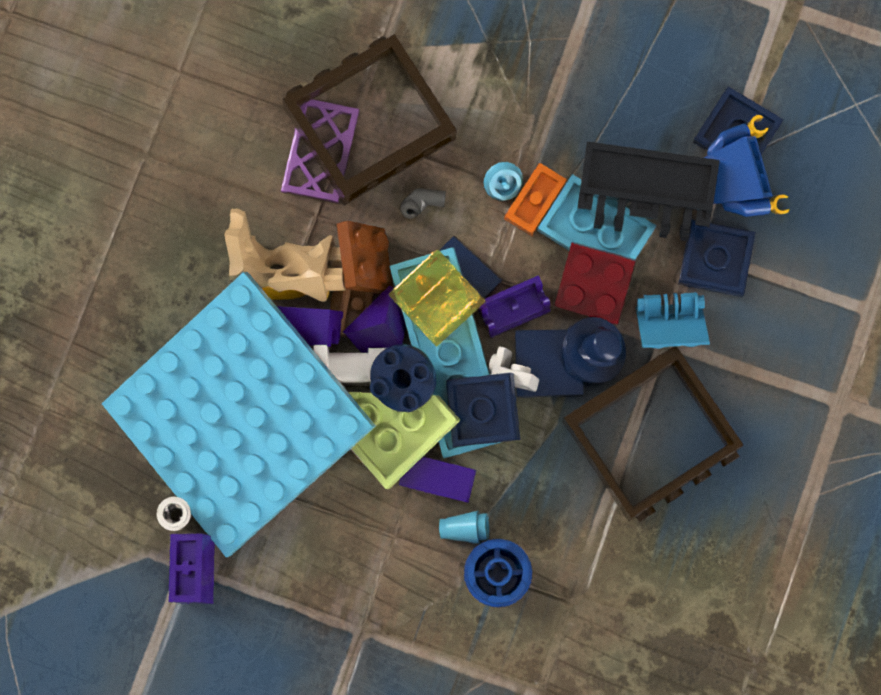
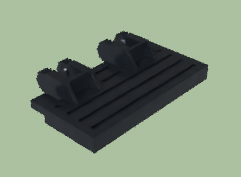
[577,141,720,241]

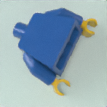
[704,115,790,217]

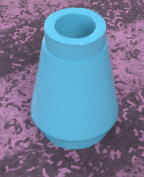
[439,510,490,544]

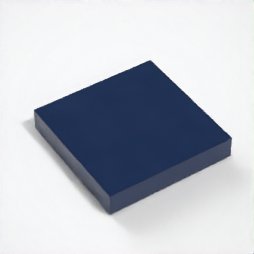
[693,86,784,155]
[678,219,756,297]
[515,329,583,398]
[446,372,520,447]

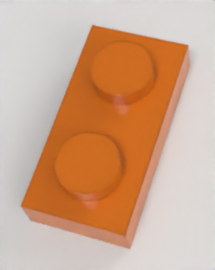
[504,162,567,236]

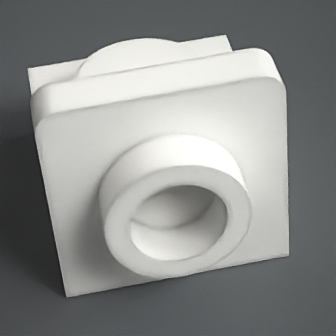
[489,346,539,392]

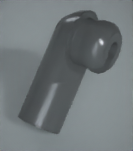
[400,188,446,219]

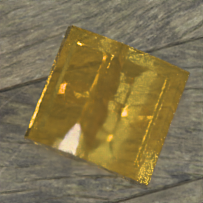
[389,248,486,347]

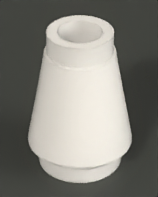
[157,497,191,531]

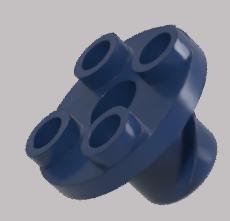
[563,317,626,384]
[370,344,436,412]

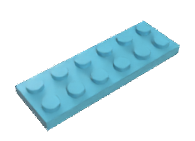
[389,247,501,459]

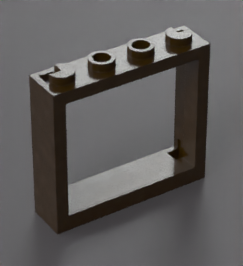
[283,34,457,205]
[562,346,744,522]

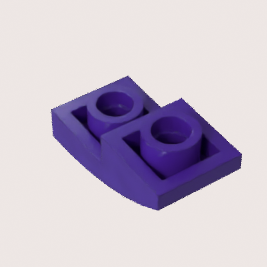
[399,457,476,503]

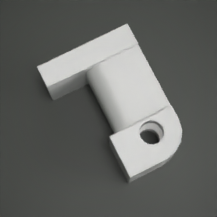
[313,345,386,386]

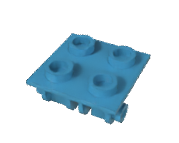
[636,292,710,349]

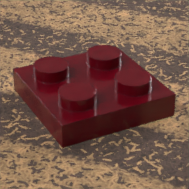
[554,242,637,324]

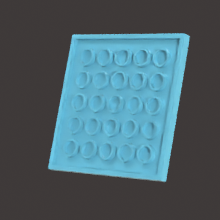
[102,272,376,557]

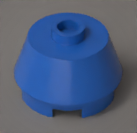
[464,539,532,607]

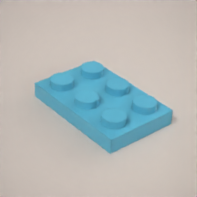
[537,174,657,259]

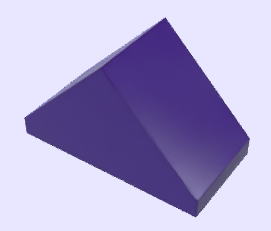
[343,285,406,353]

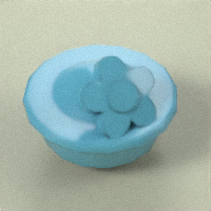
[484,162,524,201]

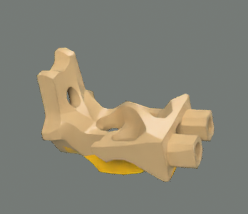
[224,209,345,302]

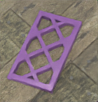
[281,99,360,203]

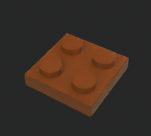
[336,221,393,294]

